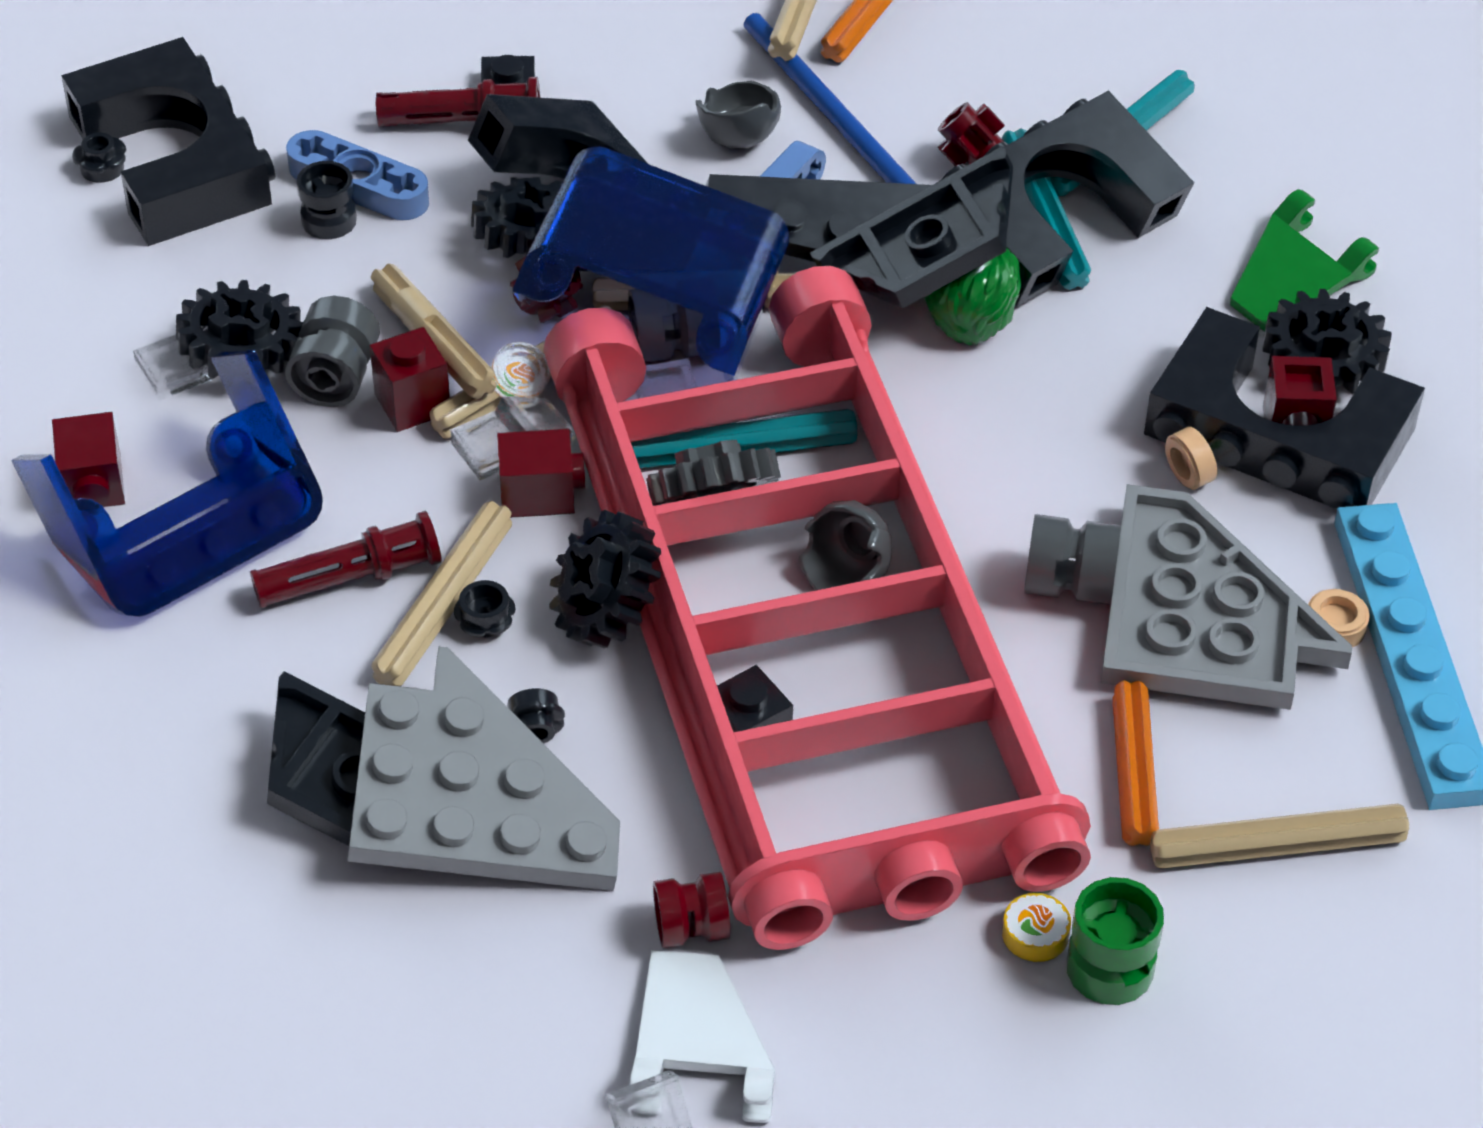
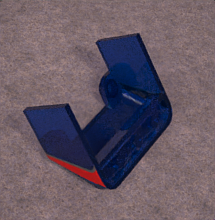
[11,350,323,617]

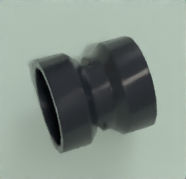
[297,161,357,239]

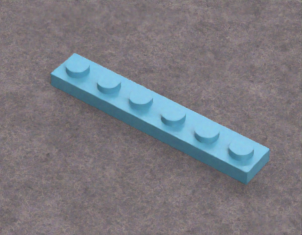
[1334,503,1483,810]

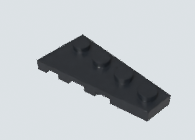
[697,174,931,262]

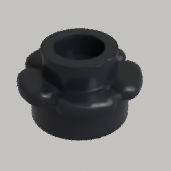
[72,132,127,183]
[454,580,516,638]
[507,688,565,744]

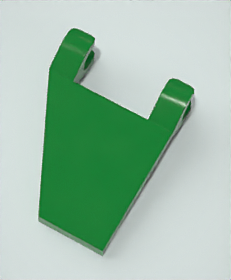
[1230,189,1379,332]

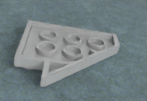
[1101,484,1352,710]
[347,646,620,891]

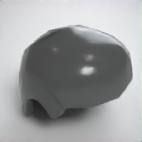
[695,80,781,149]
[798,500,892,590]

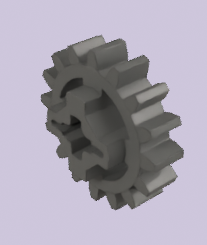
[646,440,781,506]

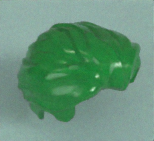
[925,249,1021,346]

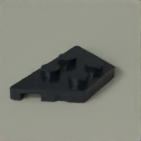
[810,146,1013,308]
[267,671,365,846]

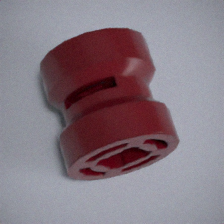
[653,872,731,948]

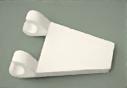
[630,950,775,1123]

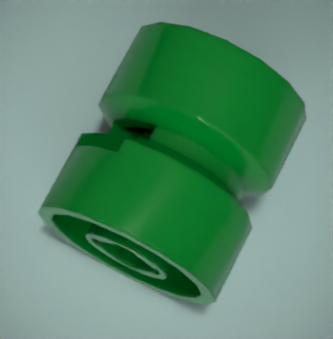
[1067,877,1164,1005]

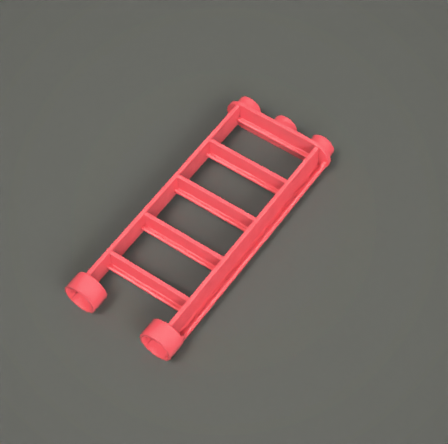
[543,266,1091,950]

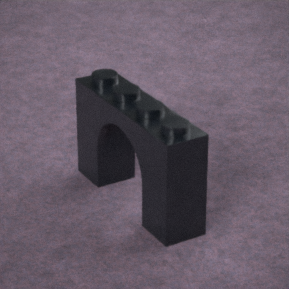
[61,37,276,246]
[941,90,1195,307]
[468,94,702,274]
[1144,307,1425,509]

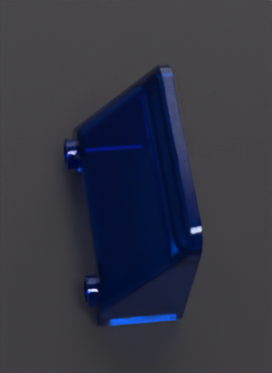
[512,147,789,381]

